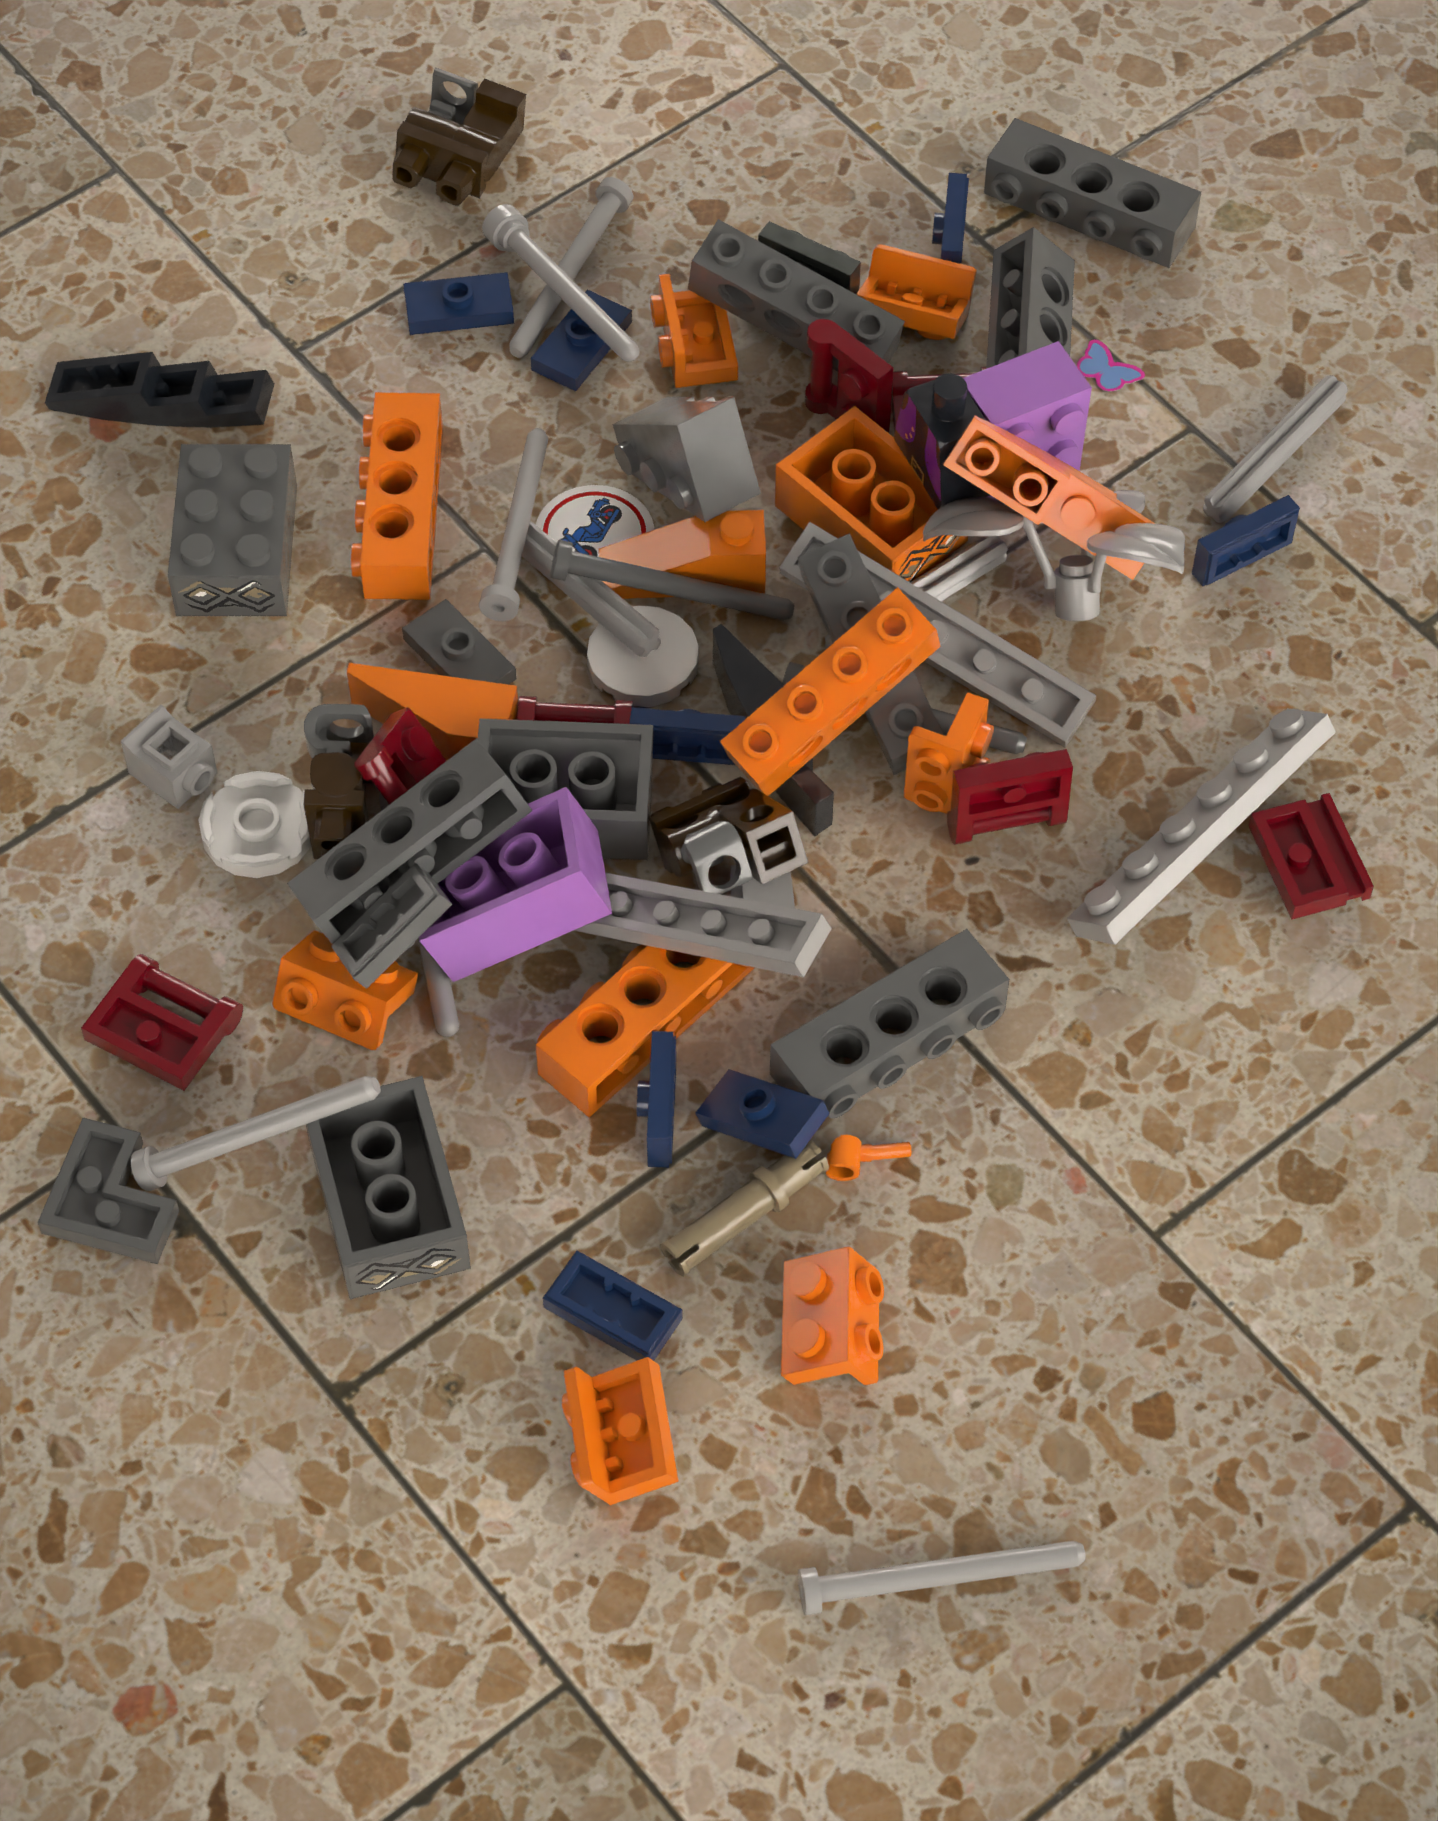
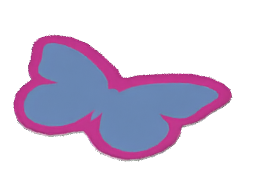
[1077,340,1145,392]

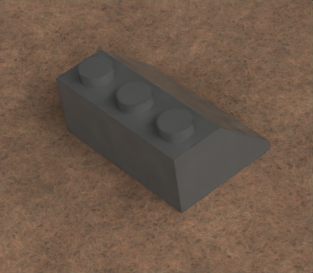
[478,719,653,860]

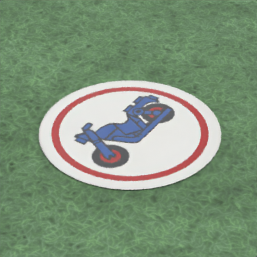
[536,485,654,557]

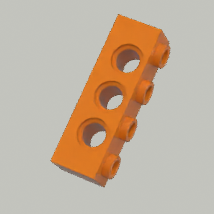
[351,392,443,600]
[720,587,941,796]
[536,944,755,1118]

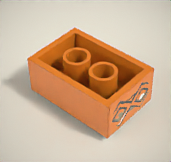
[775,406,968,582]

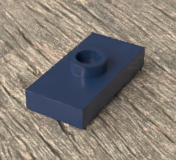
[932,173,969,264]
[403,272,514,335]
[530,289,632,391]
[1192,495,1300,586]
[629,707,746,765]
[637,1031,677,1168]
[695,1069,830,1159]
[543,1250,683,1361]

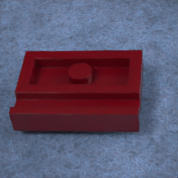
[1248,793,1374,920]

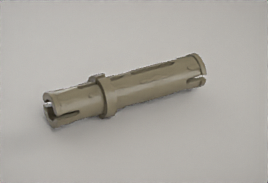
[660,1139,829,1277]

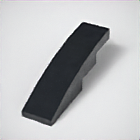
[45,352,275,428]
[713,624,834,836]

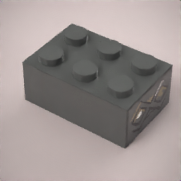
[168,444,297,616]
[306,1076,471,1299]

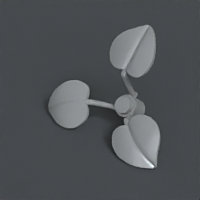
[923,490,1185,621]

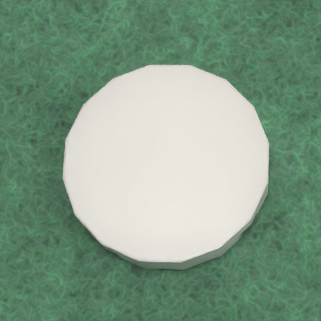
[587,605,699,707]
[198,771,311,878]

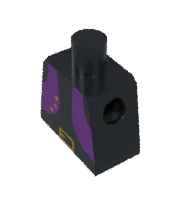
[894,373,990,509]

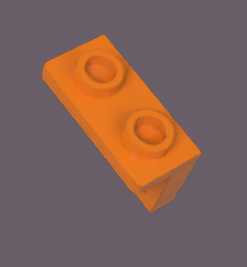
[856,244,977,340]
[650,274,738,388]
[904,692,994,814]
[272,930,418,1050]
[781,1246,884,1385]
[562,1357,679,1505]

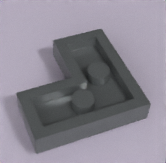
[38,1118,179,1264]

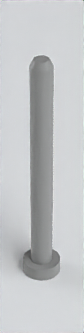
[509,177,634,358]
[479,428,548,621]
[131,1076,381,1191]
[798,1541,1085,1615]

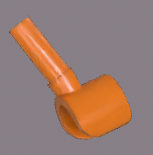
[826,1134,912,1181]

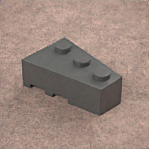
[612,397,761,522]

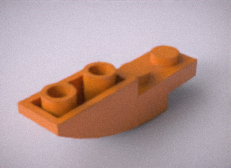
[943,415,1155,580]

